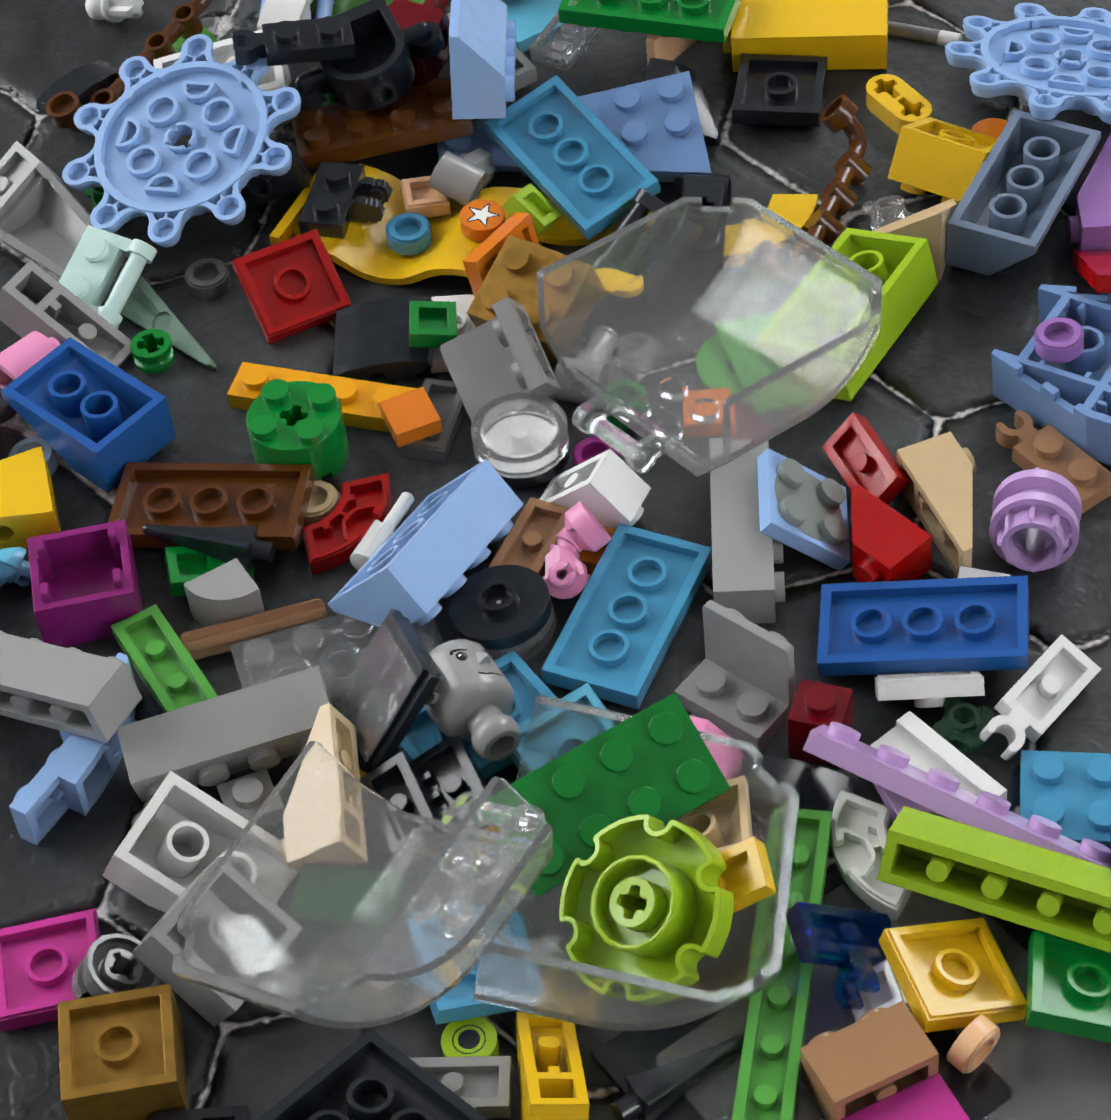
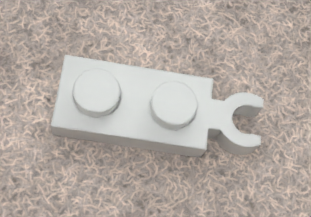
[980,634,1101,761]

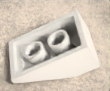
[102,770,297,912]

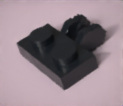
[298,161,393,239]

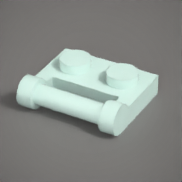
[59,225,157,329]

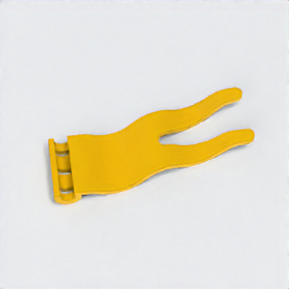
[269,163,680,299]

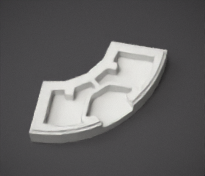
[831,789,913,922]

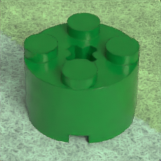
[246,379,349,481]

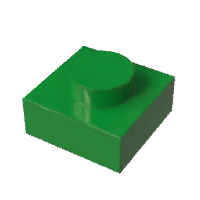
[409,301,457,348]

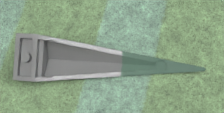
[0,141,217,370]

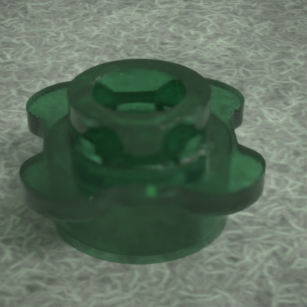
[933,698,994,752]

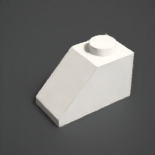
[539,449,651,529]

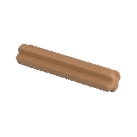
[180,598,328,661]

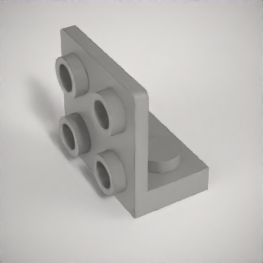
[440,297,561,430]
[674,600,795,752]

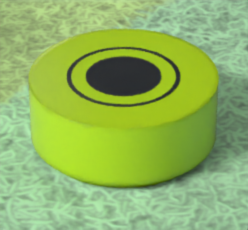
[441,1017,499,1057]

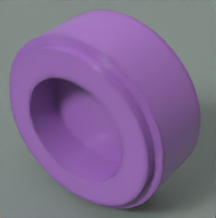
[1034,317,1084,363]

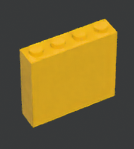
[723,0,888,72]

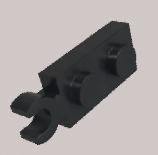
[232,15,355,66]

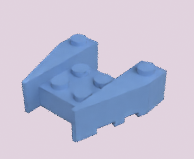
[991,284,1111,466]

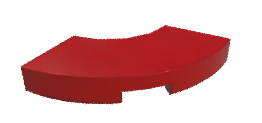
[302,473,392,575]

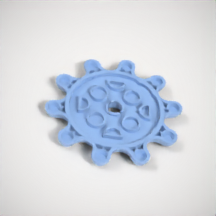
[945,3,1111,124]
[62,34,301,248]

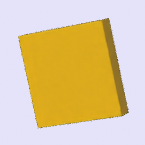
[878,917,1027,1033]

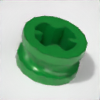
[130,329,175,374]

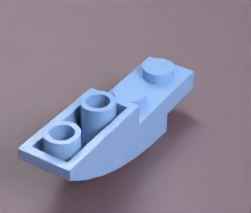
[9,652,136,846]

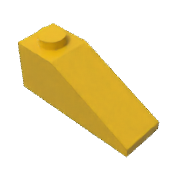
[515,1012,590,1120]

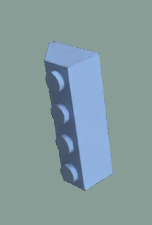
[449,0,516,119]
[328,459,524,627]

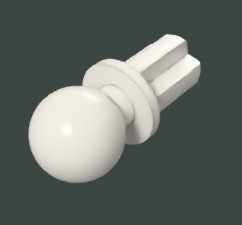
[85,0,144,23]

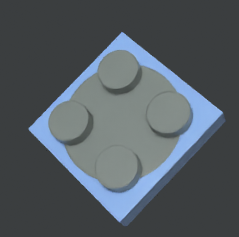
[757,448,851,571]

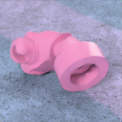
[542,501,611,599]

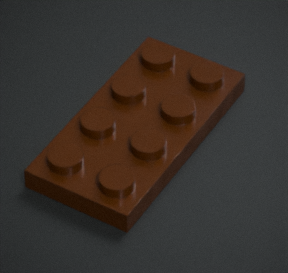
[291,77,474,170]
[108,462,315,550]

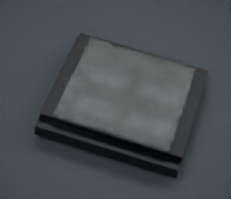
[333,608,441,774]

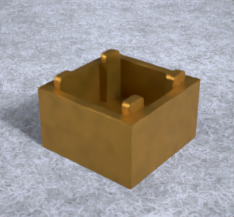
[57,984,189,1120]

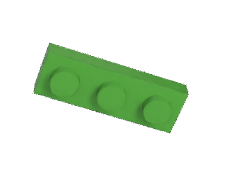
[111,604,218,713]

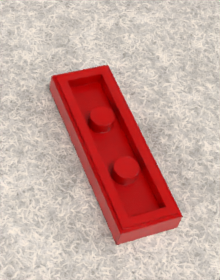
[1072,249,1111,293]

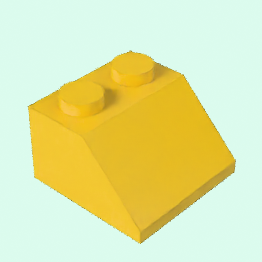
[888,117,998,206]

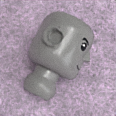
[424,639,521,761]

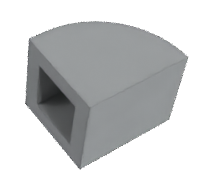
[183,558,265,627]

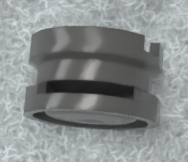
[72,933,160,999]

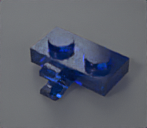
[785,902,893,1010]

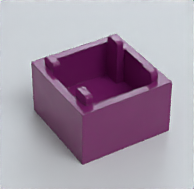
[27,519,143,647]

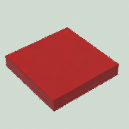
[232,229,352,344]

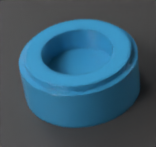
[386,213,432,255]

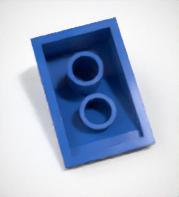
[1,337,176,493]

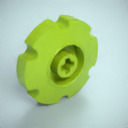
[559,814,734,1001]

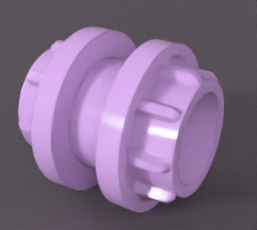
[989,467,1082,573]

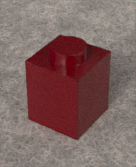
[787,679,853,769]

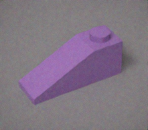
[1067,133,1111,250]

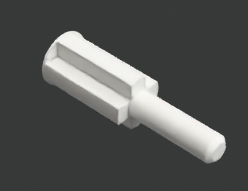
[350,492,414,570]

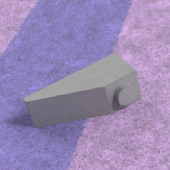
[0,260,132,368]

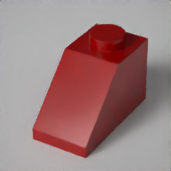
[851,484,932,583]

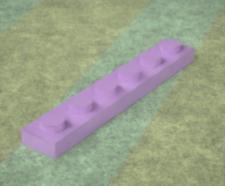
[803,722,1111,868]

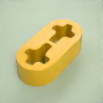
[866,74,932,135]

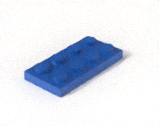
[817,575,1029,677]

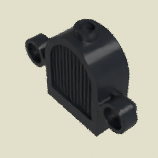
[288,0,445,111]

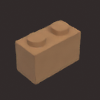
[800,1001,939,1120]

